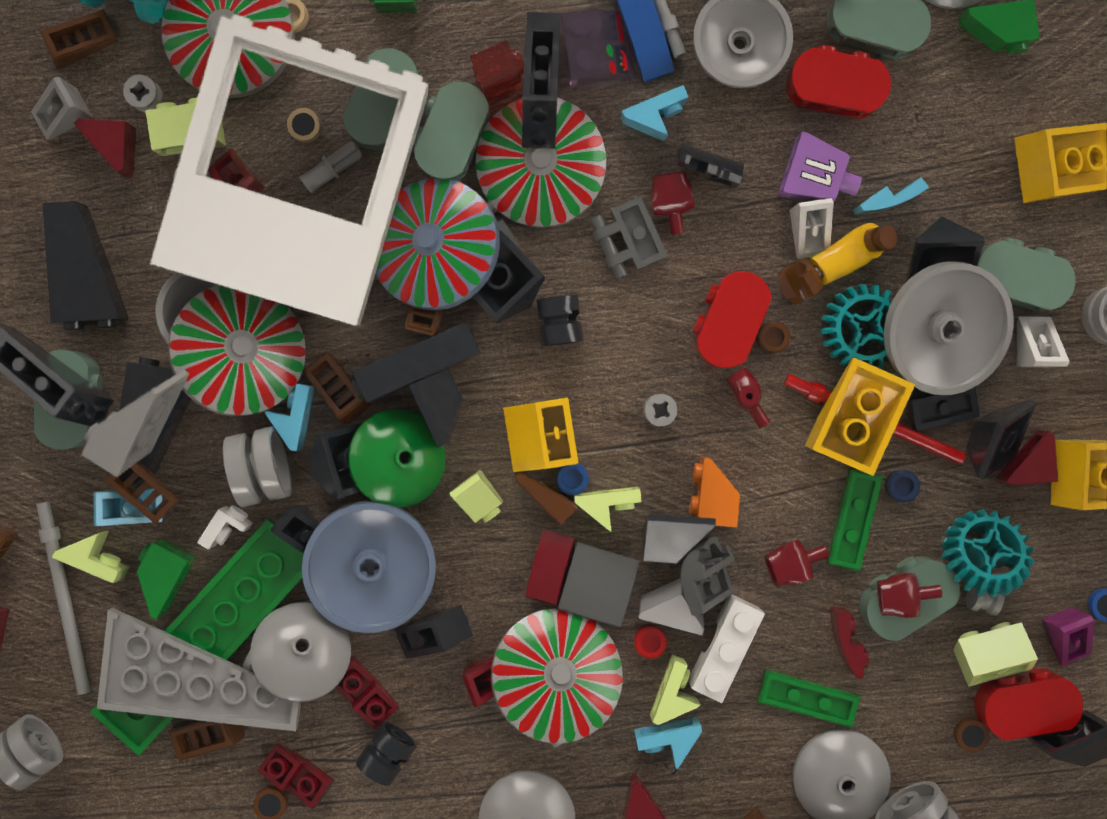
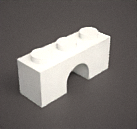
[688,594,765,703]

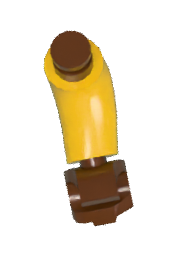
[778,223,897,305]

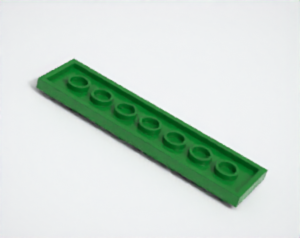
[90,518,304,756]

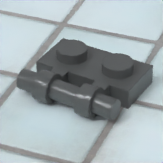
[590,196,668,280]

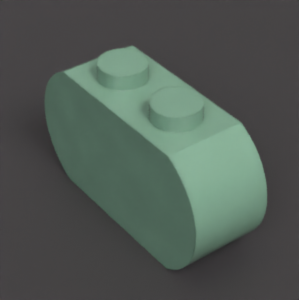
[826,0,931,61]
[343,48,419,151]
[414,82,490,181]
[977,238,1076,312]
[34,350,104,450]
[859,556,960,641]

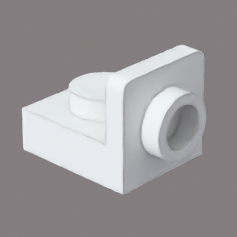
[197,505,253,550]

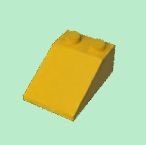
[1014,123,1107,203]
[805,357,915,476]
[1050,439,1107,510]

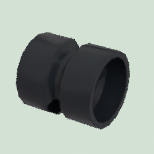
[536,295,583,346]
[356,722,417,786]

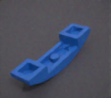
[616,0,674,84]

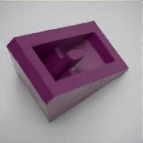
[1041,607,1095,666]

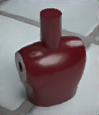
[651,171,695,235]
[725,368,771,429]
[764,540,829,587]
[877,572,942,618]

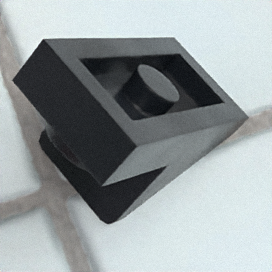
[270,505,320,554]

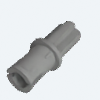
[299,141,362,194]

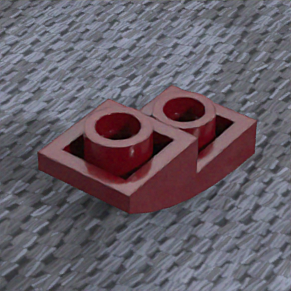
[525,530,575,606]
[830,607,869,678]
[335,655,399,730]
[257,743,334,809]

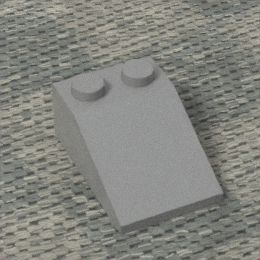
[81,370,190,477]

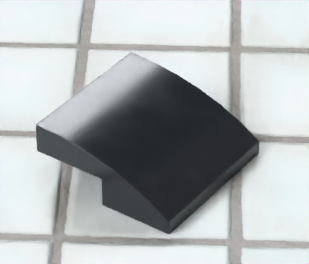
[907,386,980,431]

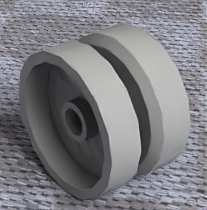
[223,426,292,507]
[875,781,960,819]

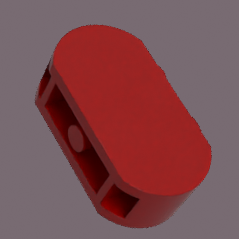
[786,45,891,119]
[692,271,772,368]
[974,668,1083,741]

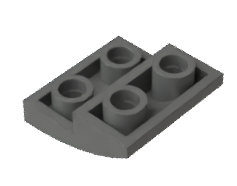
[557,542,640,628]

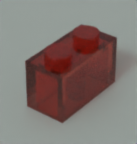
[469,40,524,103]

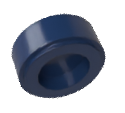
[885,469,920,503]

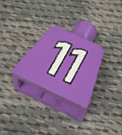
[777,131,862,202]

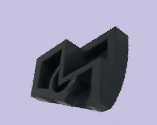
[677,143,744,188]

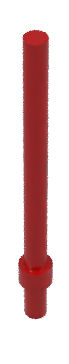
[783,374,966,465]

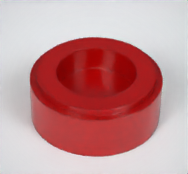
[634,624,667,659]

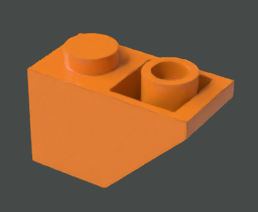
[689,456,740,528]

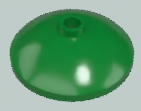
[348,409,446,508]

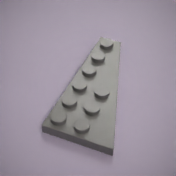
[97,607,301,731]

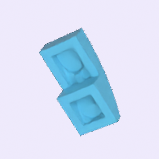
[852,177,929,216]

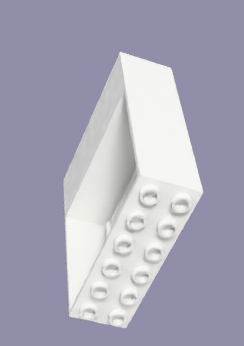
[150,15,428,326]

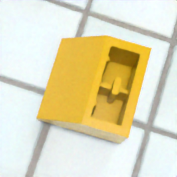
[503,397,579,472]

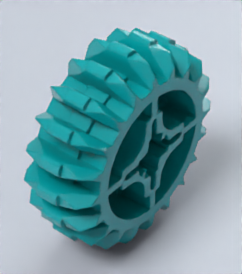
[820,284,893,370]
[941,508,1035,598]

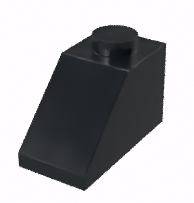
[394,605,473,659]

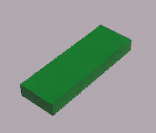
[826,469,883,572]
[756,669,861,728]

